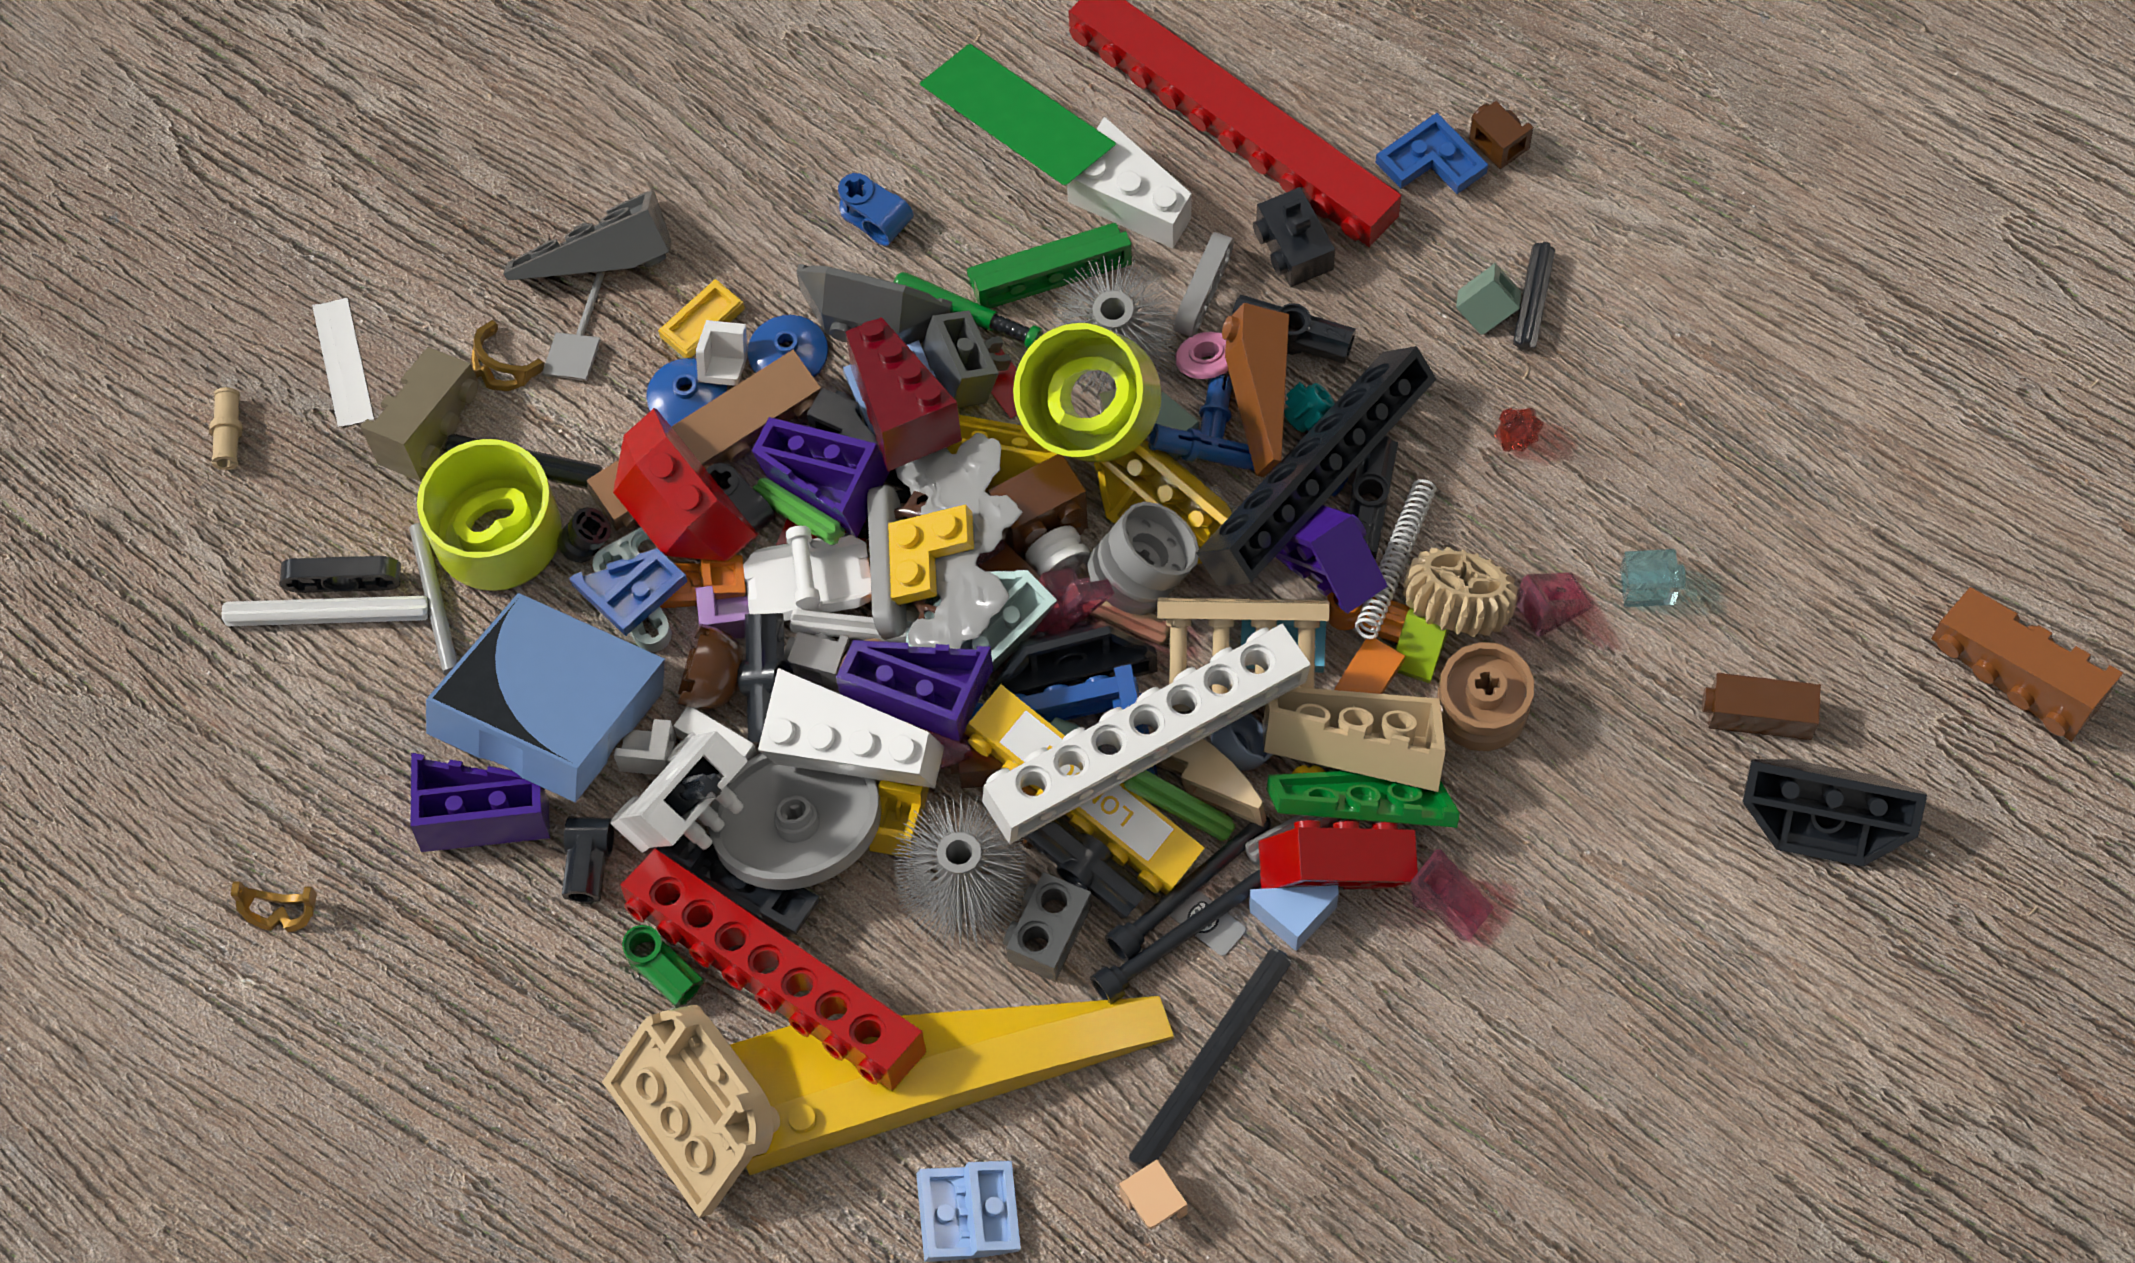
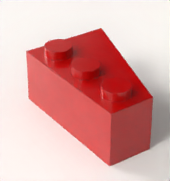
[1258,820,1419,890]

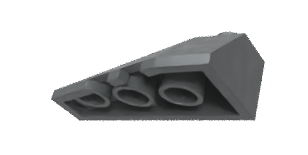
[503,189,671,281]

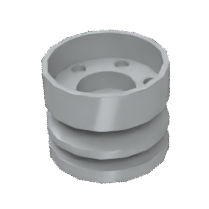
[1087,502,1199,615]

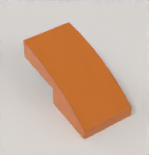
[660,555,746,608]
[1334,635,1405,694]

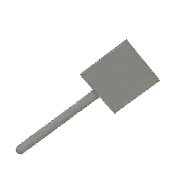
[542,271,606,381]

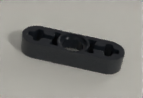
[279,556,401,593]

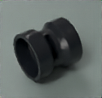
[557,507,611,563]

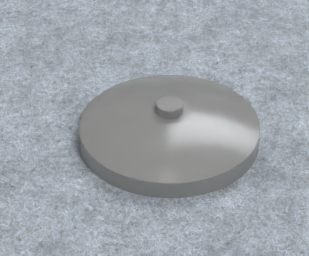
[709,753,882,890]

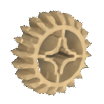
[1402,547,1518,637]

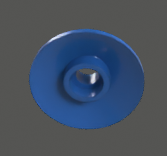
[748,315,828,378]
[647,358,727,426]

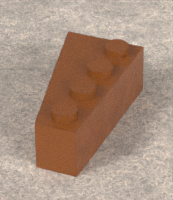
[1931,587,2123,742]

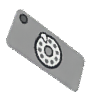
[1169,890,1246,956]

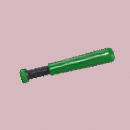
[893,272,1043,349]

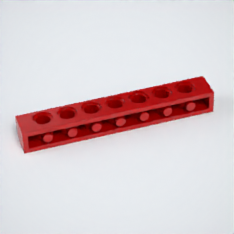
[620,849,927,1091]

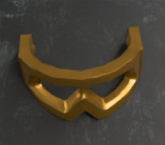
[471,320,545,391]
[231,881,317,932]

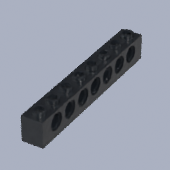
[1196,346,1437,586]

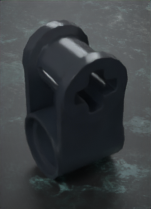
[706,463,776,533]

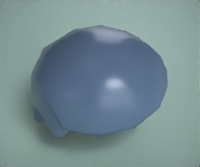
[1211,713,1272,771]

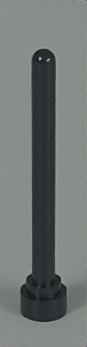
[1105,816,1271,962]
[1090,870,1261,1004]

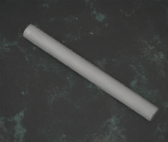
[409,523,458,675]

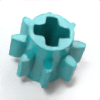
[1284,382,1335,433]

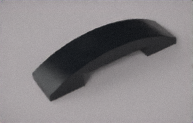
[656,833,821,935]

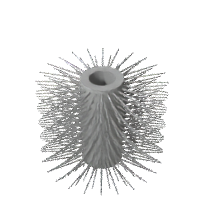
[1052,256,1176,401]
[893,793,1027,950]

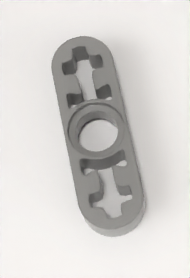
[1173,232,1234,337]

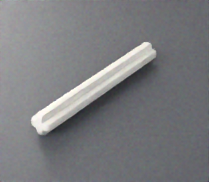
[222,596,429,626]

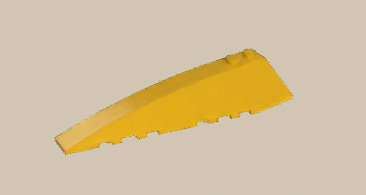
[730,996,1174,1175]

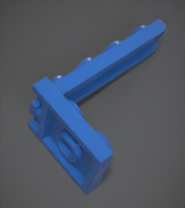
[964,664,1158,777]

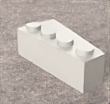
[758,668,944,788]

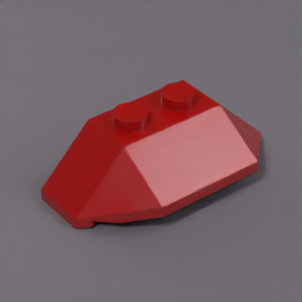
[613,408,759,561]

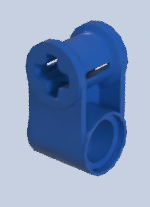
[838,173,914,246]

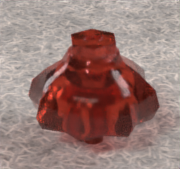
[1494,408,1544,452]

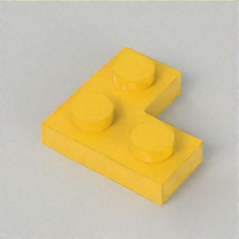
[888,504,974,605]

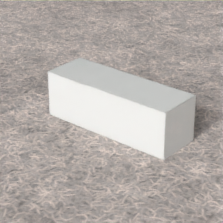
[674,707,757,760]

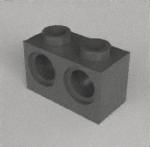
[1003,872,1092,982]

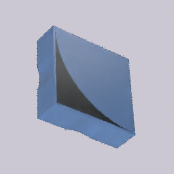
[426,593,665,803]

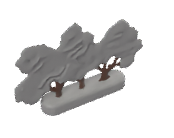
[867,433,1023,649]

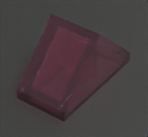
[1516,572,1594,637]

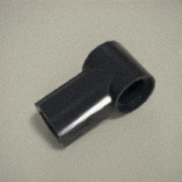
[562,816,614,904]

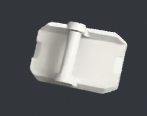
[743,526,872,621]

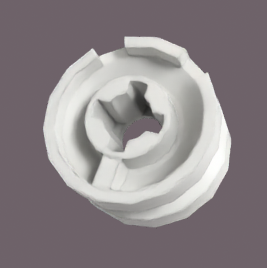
[1025,526,1091,588]

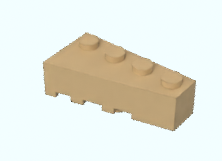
[1263,687,1446,792]

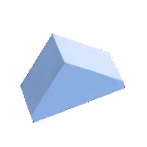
[1249,885,1339,951]

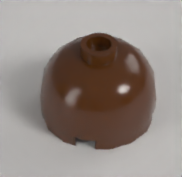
[676,624,743,710]

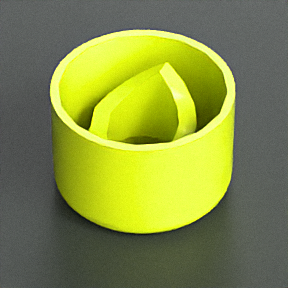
[1013,323,1161,462]
[417,439,562,591]

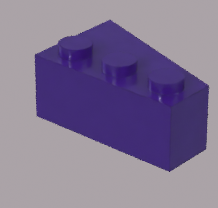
[836,640,993,742]

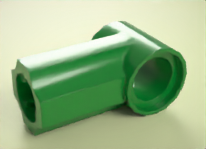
[622,925,704,1008]

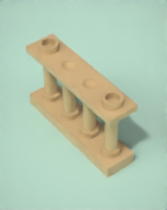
[1157,597,1329,711]

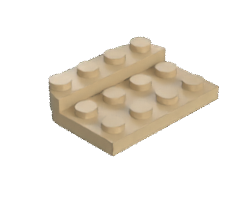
[602,1005,780,1218]

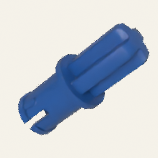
[1199,374,1233,439]

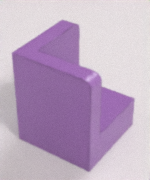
[696,586,749,639]

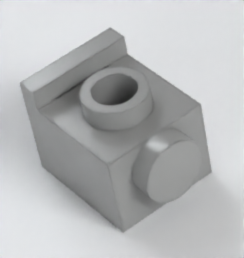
[784,632,850,691]

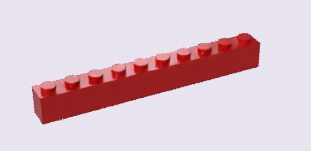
[1068,0,1402,247]

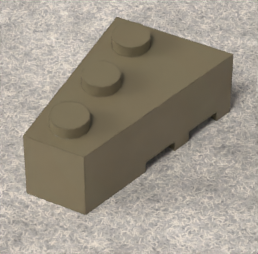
[360,347,478,482]

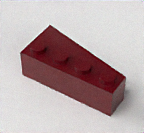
[845,317,962,471]

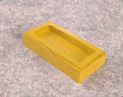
[658,279,745,358]

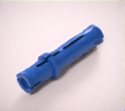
[1148,423,1255,471]

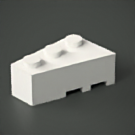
[1067,117,1191,249]

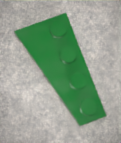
[1266,771,1460,828]

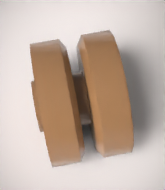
[1436,642,1534,751]

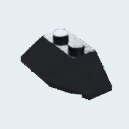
[991,621,1158,696]
[1742,759,1927,867]

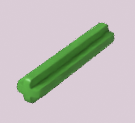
[752,478,845,545]
[1123,770,1235,841]

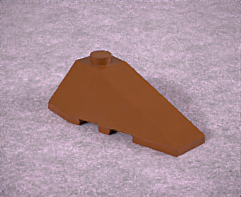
[1222,303,1289,477]

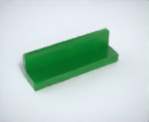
[967,223,1132,309]

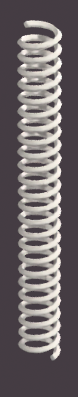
[1355,479,1437,639]

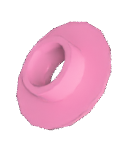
[1175,332,1229,379]

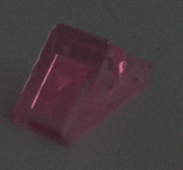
[1035,568,1115,633]
[1411,849,1494,941]

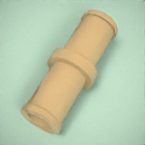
[209,387,243,470]

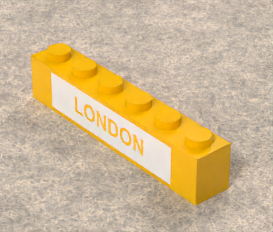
[965,685,1204,895]

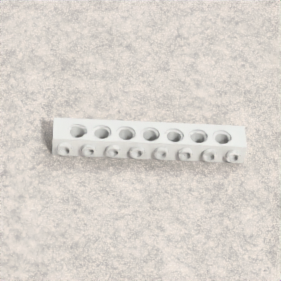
[982,623,1311,844]

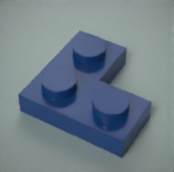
[1375,113,1488,194]

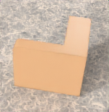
[1119,1160,1187,1229]

